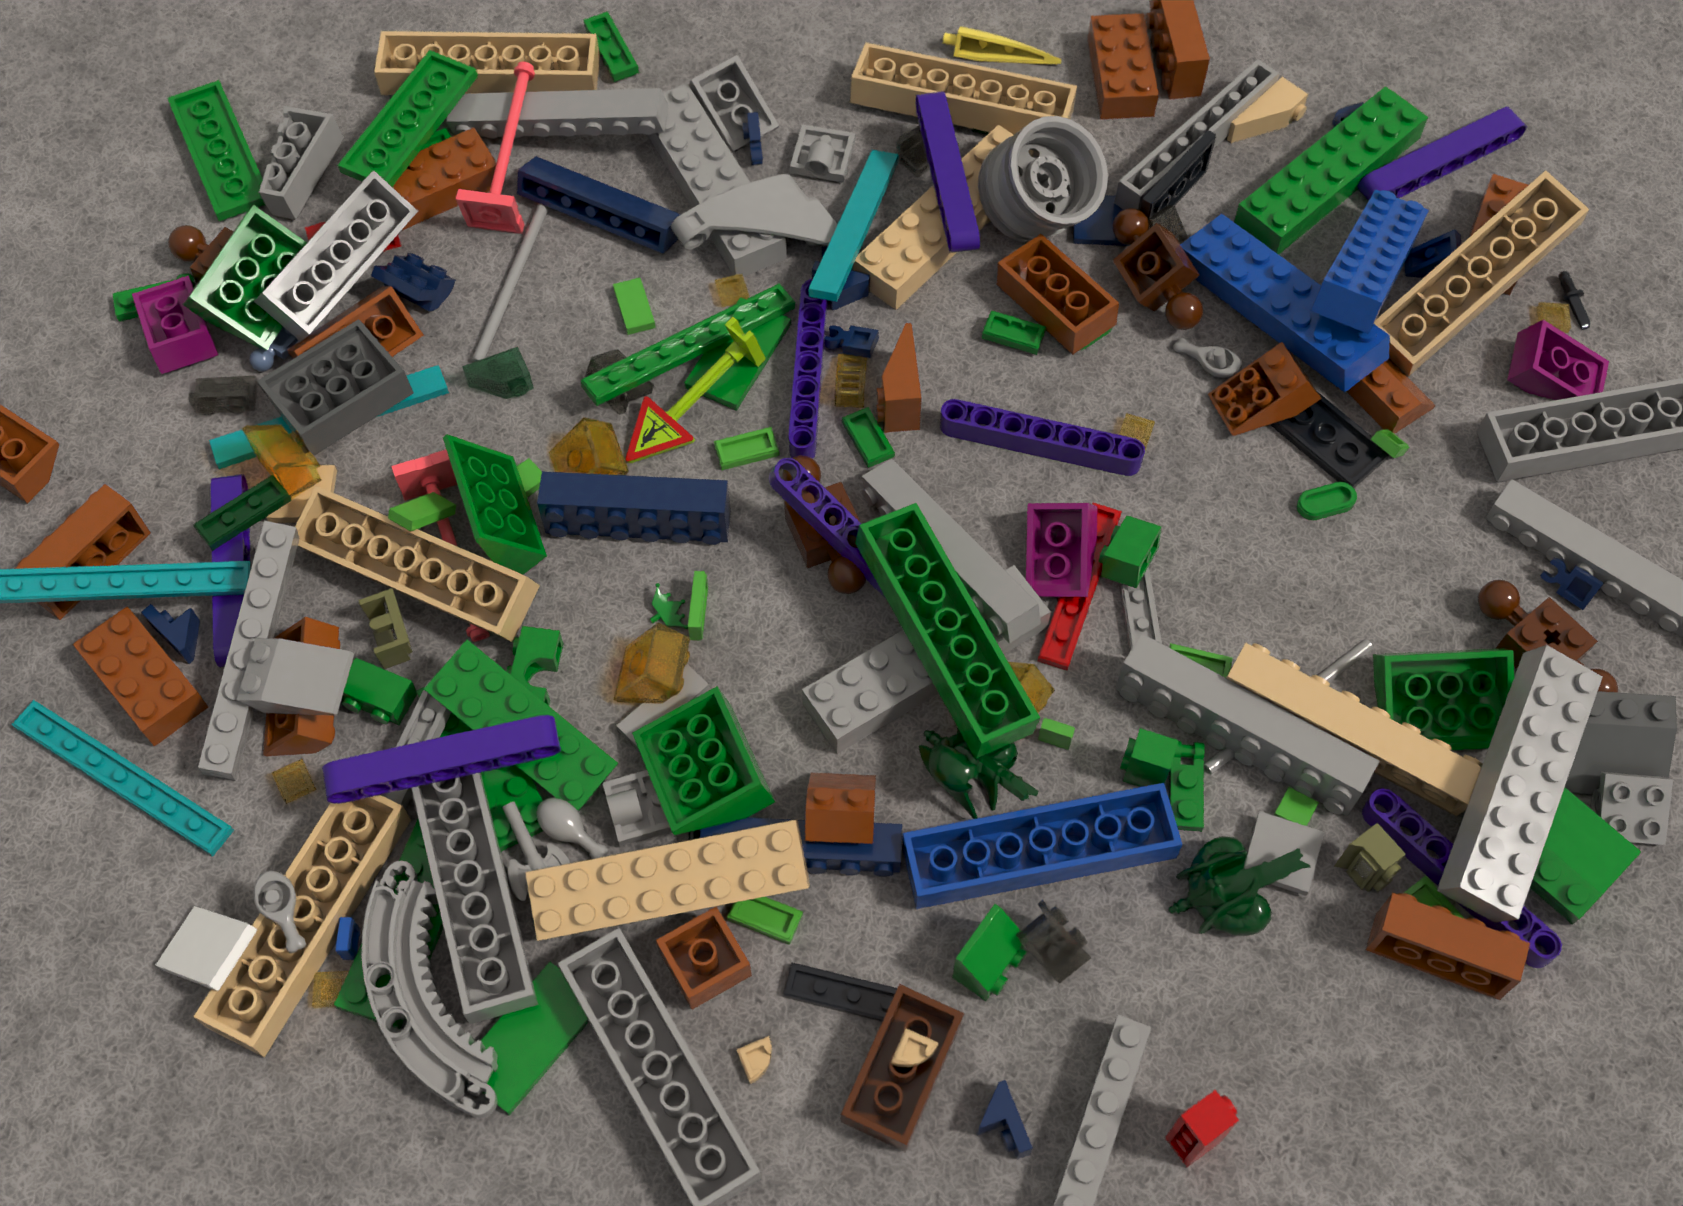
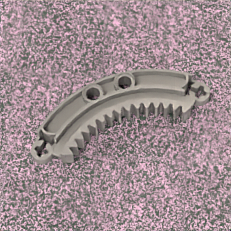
[362,861,498,1118]

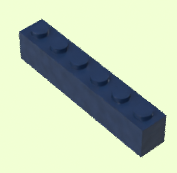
[517,156,681,253]
[700,818,902,877]

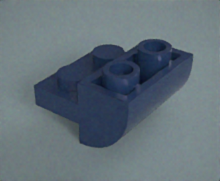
[371,253,456,311]

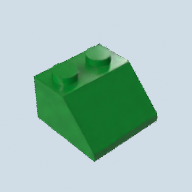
[952,904,1027,1001]

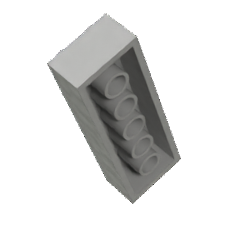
[254,170,418,341]

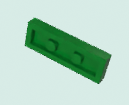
[583,11,639,82]

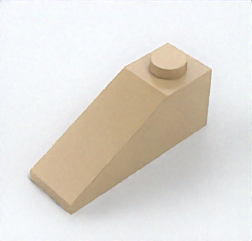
[1227,77,1308,143]

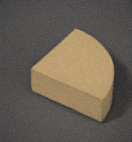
[891,1028,938,1067]
[737,1036,772,1084]

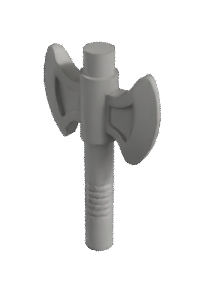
[502,802,570,902]

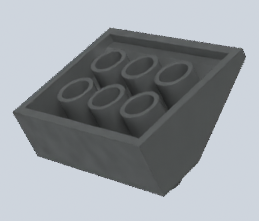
[257,319,414,457]
[1565,691,1677,795]

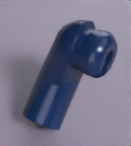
[1332,102,1364,127]

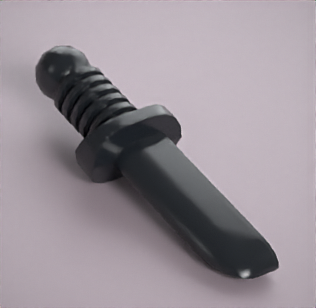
[1558,271,1590,330]

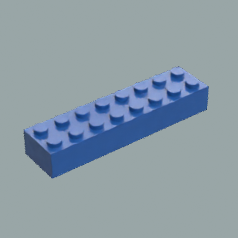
[1311,190,1429,334]
[1180,214,1390,393]
[902,783,1183,909]

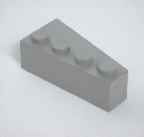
[259,106,344,220]

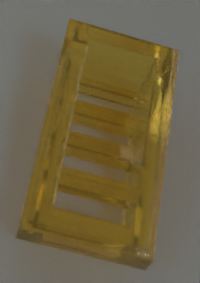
[834,354,867,408]

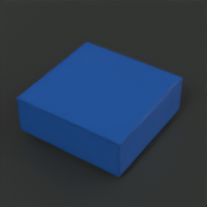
[335,917,361,960]

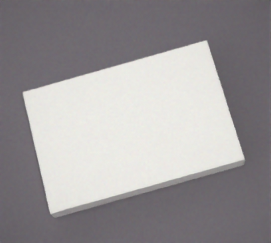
[155,906,257,991]

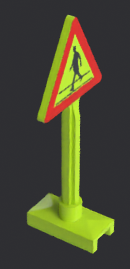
[626,317,766,463]

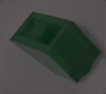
[462,346,534,399]

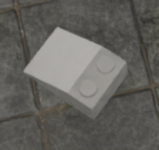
[689,55,779,152]
[237,638,355,716]

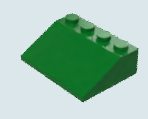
[183,205,307,351]
[443,434,547,575]
[1373,648,1514,750]
[632,686,775,835]
[1530,787,1641,925]

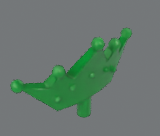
[650,583,688,629]

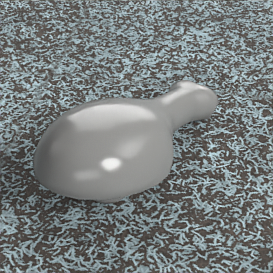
[1173,337,1242,378]
[536,798,608,859]
[254,871,306,953]

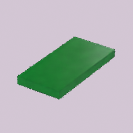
[684,297,791,411]
[481,961,589,1115]

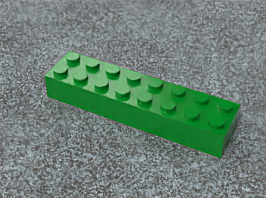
[1234,86,1428,255]
[856,503,1040,759]

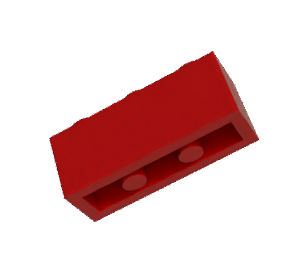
[1165,1089,1239,1168]

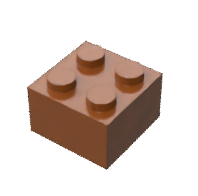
[656,906,752,1010]

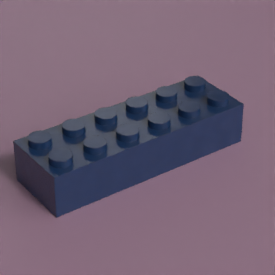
[537,471,731,545]

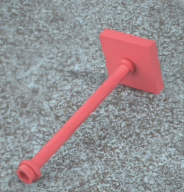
[456,62,535,234]
[391,449,490,642]

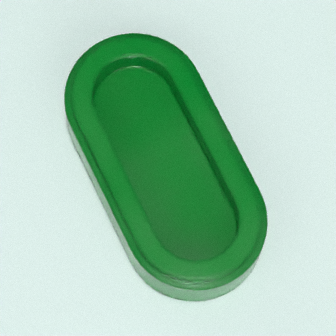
[1297,482,1357,520]

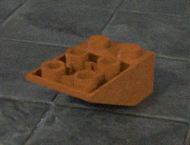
[1208,342,1321,436]

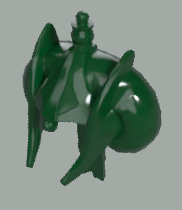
[919,728,1039,819]
[1168,836,1310,936]

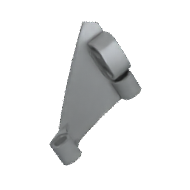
[671,174,838,250]

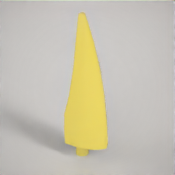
[943,26,1062,64]

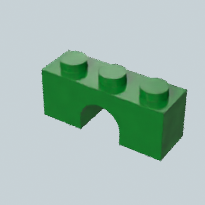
[507,626,564,706]

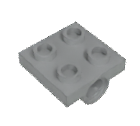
[790,124,856,183]
[602,770,672,846]
[1591,772,1673,845]

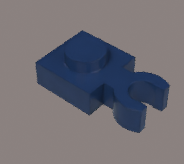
[742,112,763,165]
[824,325,879,358]
[1540,557,1603,610]

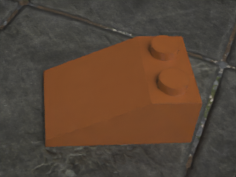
[876,323,922,433]
[805,773,876,844]

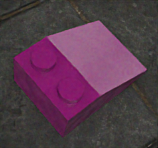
[132,275,218,374]
[1507,320,1609,400]
[1026,503,1097,597]

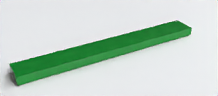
[580,283,795,406]

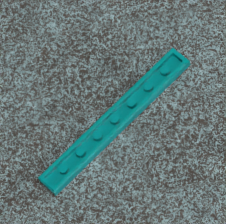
[809,150,899,302]
[209,365,449,469]
[0,561,251,603]
[11,700,234,857]

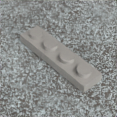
[381,680,451,809]

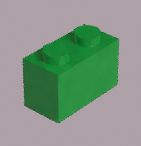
[1099,515,1162,588]
[342,658,417,725]
[1120,728,1179,787]

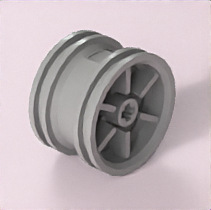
[978,116,1108,243]

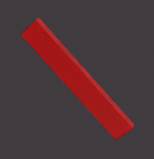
[1037,502,1122,671]

